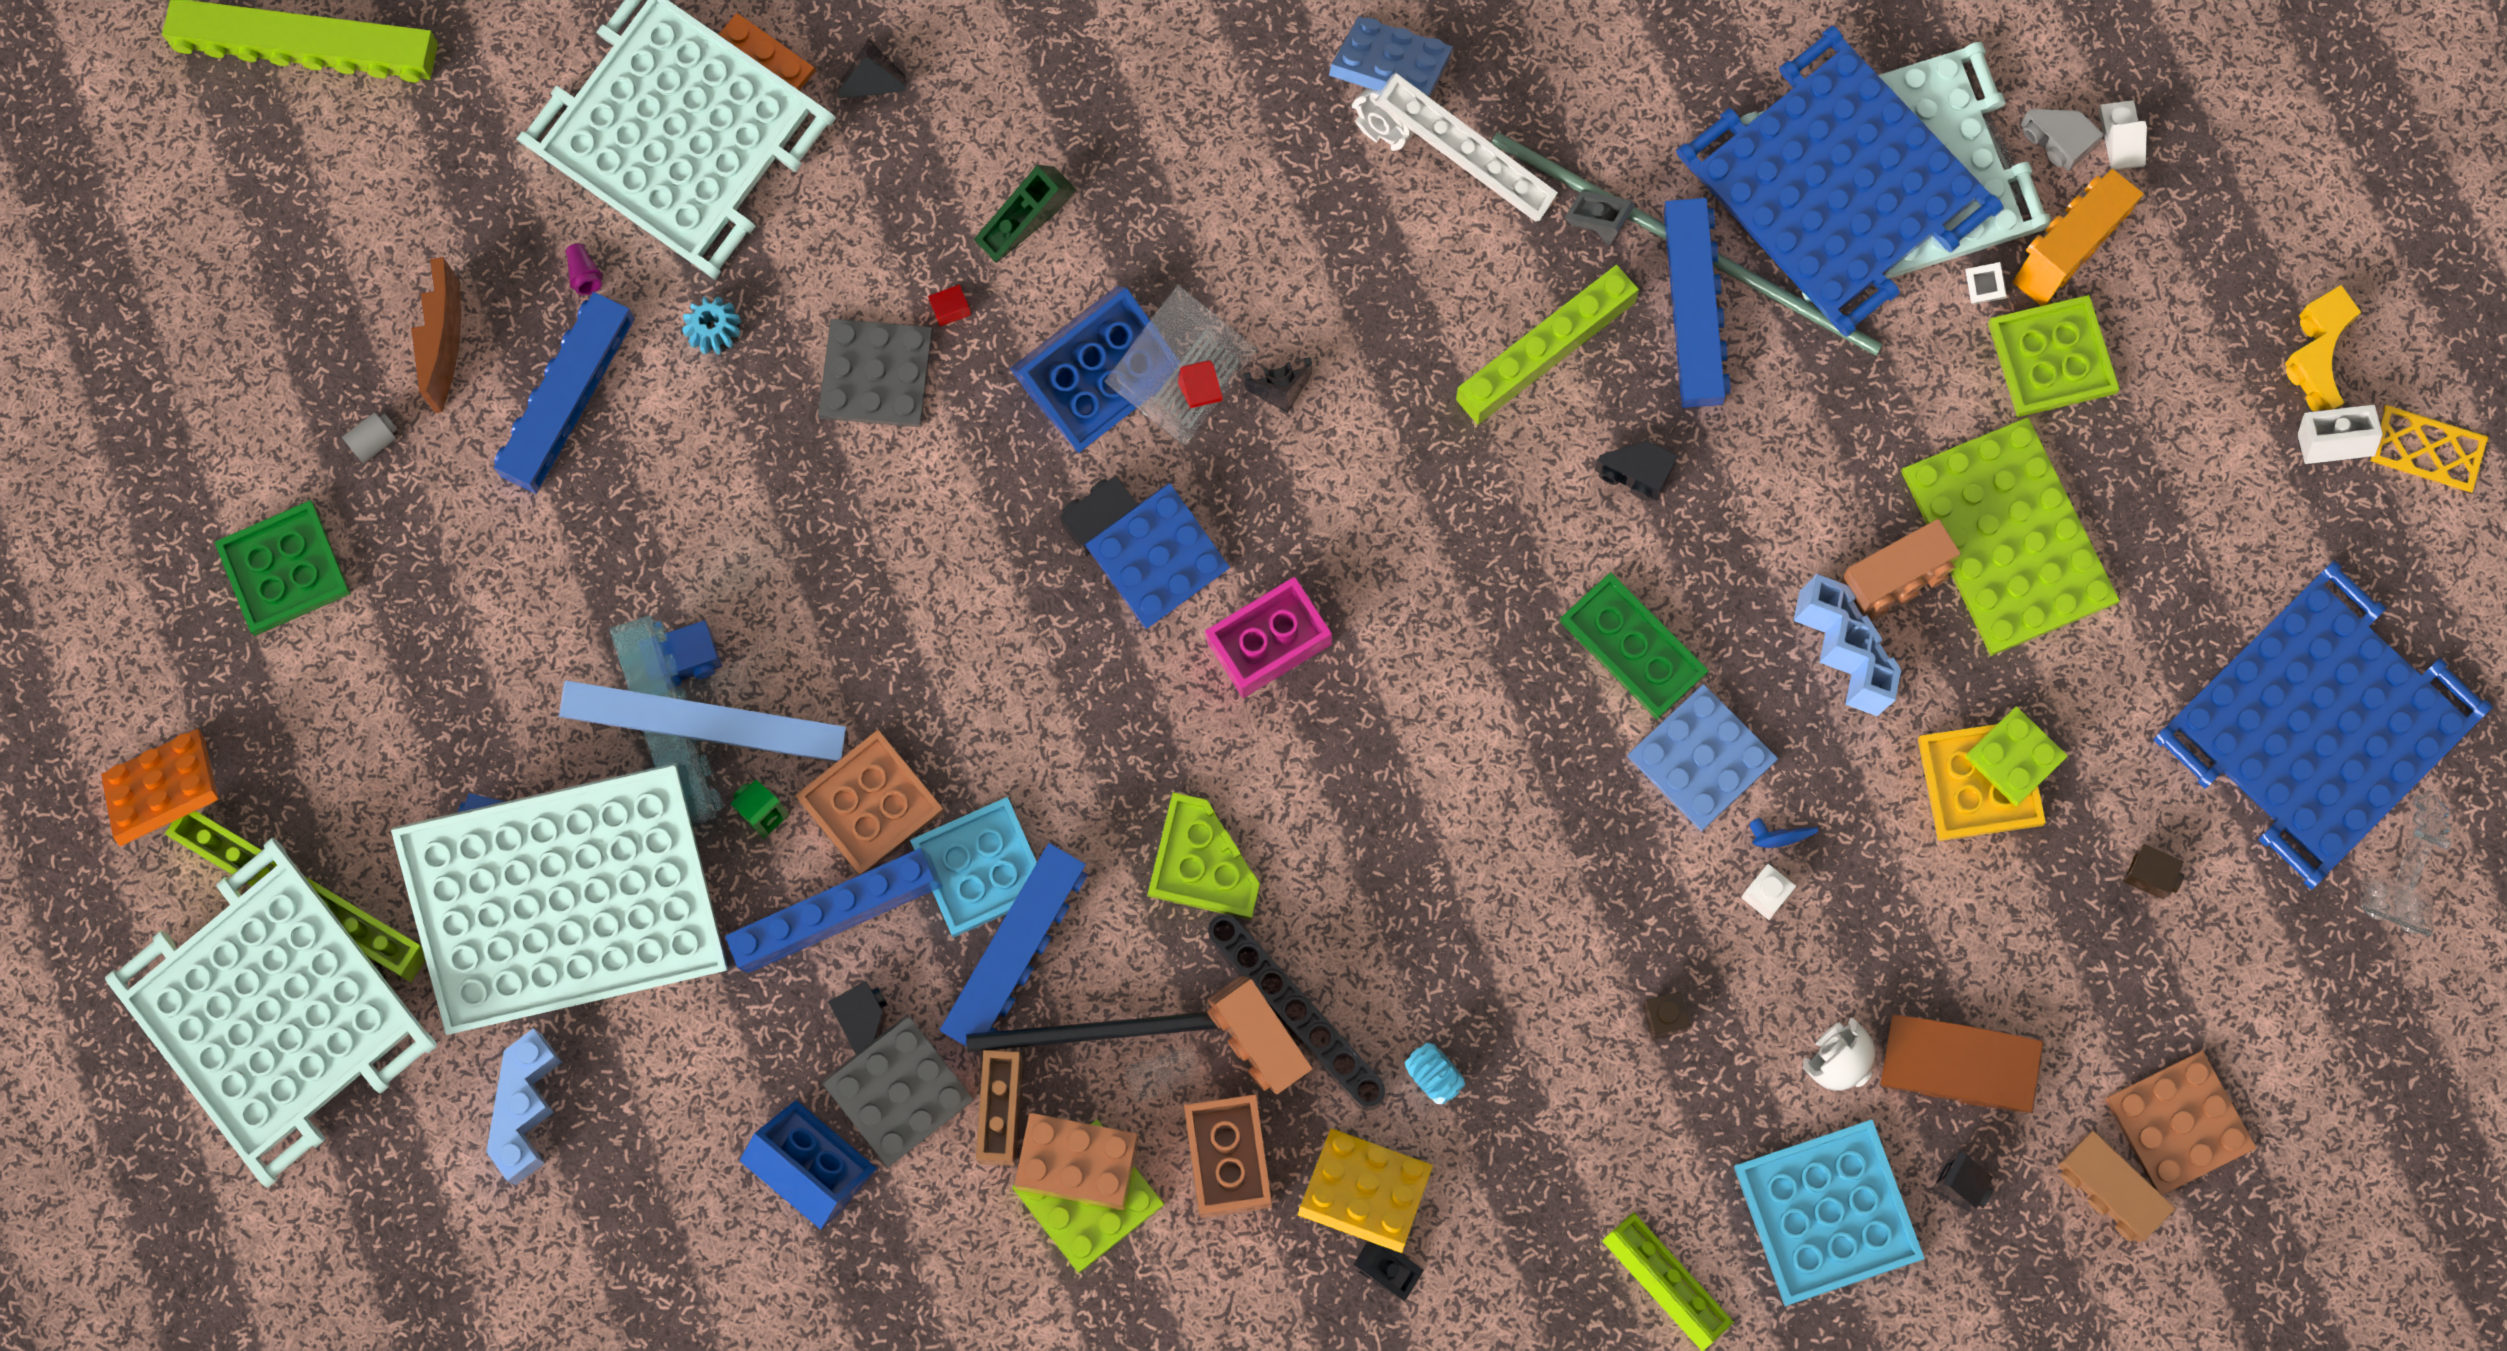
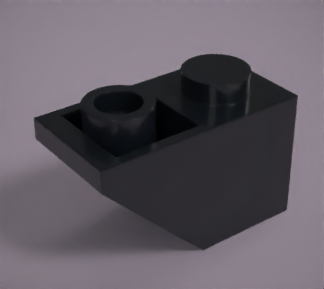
[1595,441,1678,501]

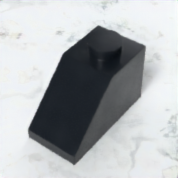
[828,981,888,1054]
[1932,1151,1994,1212]

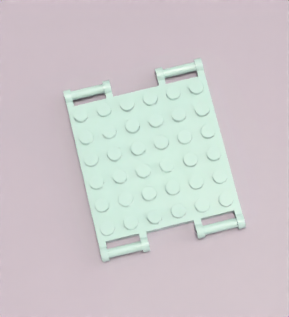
[516,0,836,280]
[1740,42,2052,303]
[105,838,437,1188]

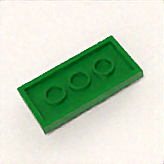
[1559,572,1709,720]

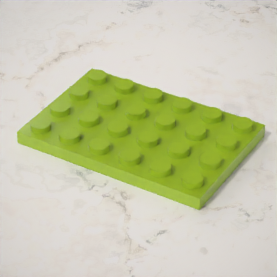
[1901,417,2120,656]

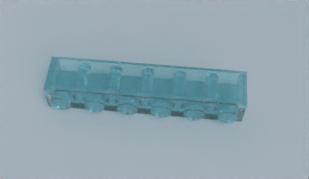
[609,615,724,826]

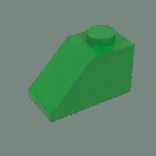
[730,779,789,839]

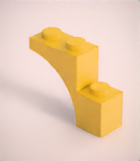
[2285,285,2361,412]

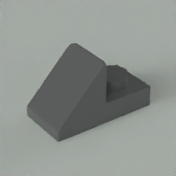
[1565,190,1635,246]

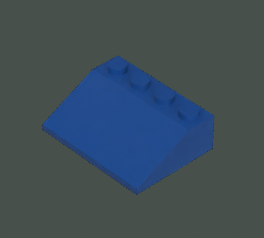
[1009,286,1180,453]

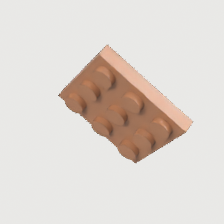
[795,730,945,875]
[2105,1050,2257,1195]

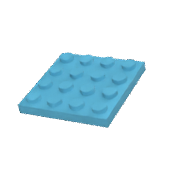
[1734,1120,1925,1307]

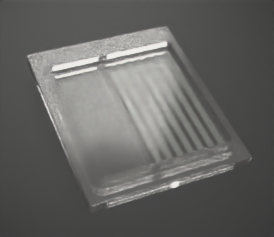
[1104,285,1258,446]

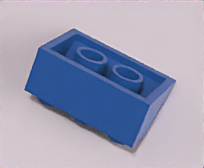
[739,1100,877,1230]

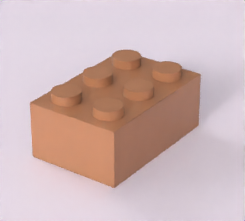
[1840,518,1961,621]
[1207,975,1313,1094]
[1184,1094,1272,1218]
[1014,1113,1139,1211]

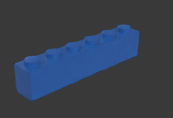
[1664,198,1731,408]
[493,292,635,494]
[939,843,1088,1052]
[725,848,943,973]

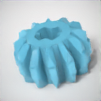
[682,296,741,355]
[1405,1043,1465,1104]

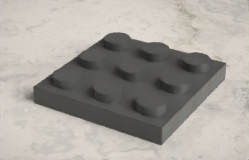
[818,319,933,427]
[821,1014,974,1167]

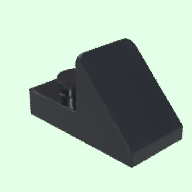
[1353,1241,1424,1302]

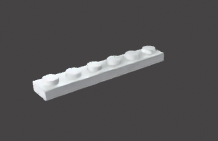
[1374,73,1558,221]

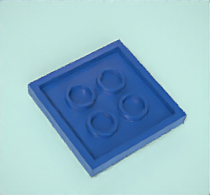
[1084,483,1230,629]

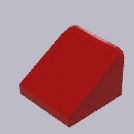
[928,284,971,327]
[1178,360,1223,408]

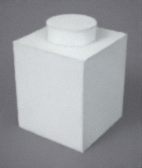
[1965,262,2007,305]
[1741,864,1796,920]

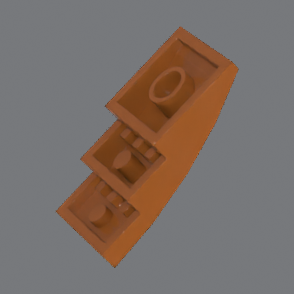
[411,257,461,413]
[1880,1014,2044,1114]

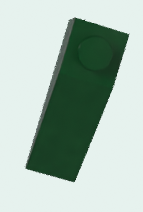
[974,165,1076,263]

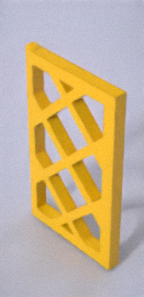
[2370,405,2489,493]

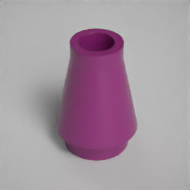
[565,243,603,295]

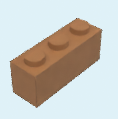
[976,1050,1023,1166]
[2057,1130,2176,1243]

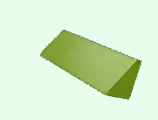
[1602,1212,1734,1351]

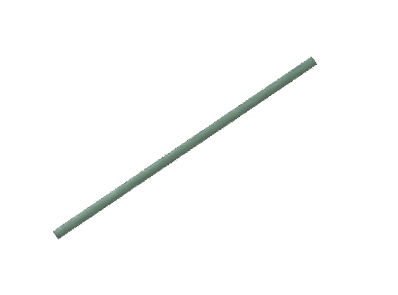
[1491,132,1883,356]

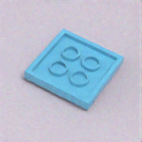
[910,797,1037,938]

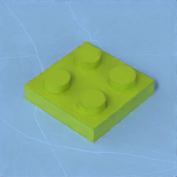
[1965,706,2068,807]

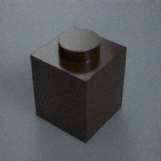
[2123,844,2185,899]
[1643,991,1690,1040]

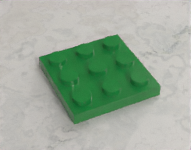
[214,500,351,636]

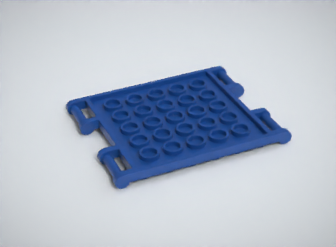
[1676,25,2004,337]
[2153,560,2493,890]

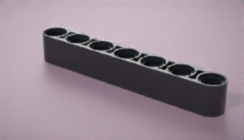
[1208,914,1385,1111]

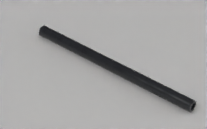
[966,1012,1221,1052]

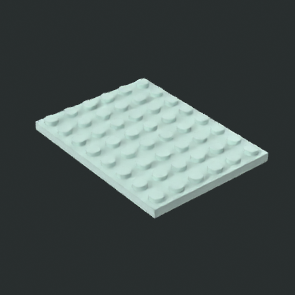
[391,763,728,1035]

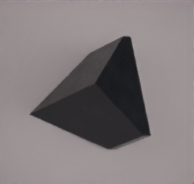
[838,39,906,99]
[1244,357,1312,413]

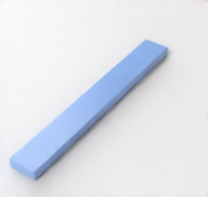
[559,680,846,762]

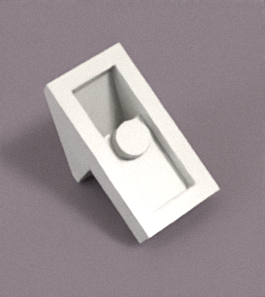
[2098,100,2147,171]

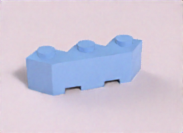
[1793,574,1901,716]
[486,1028,562,1185]

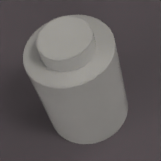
[342,412,397,464]

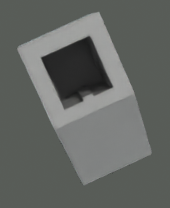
[2021,109,2104,172]

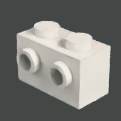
[2298,405,2383,464]

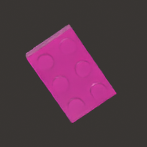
[1205,576,1332,698]

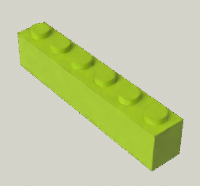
[1456,264,1639,425]

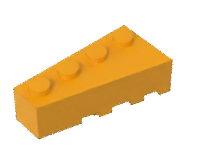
[2012,168,2144,306]

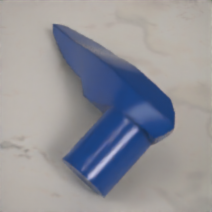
[1749,818,1818,848]

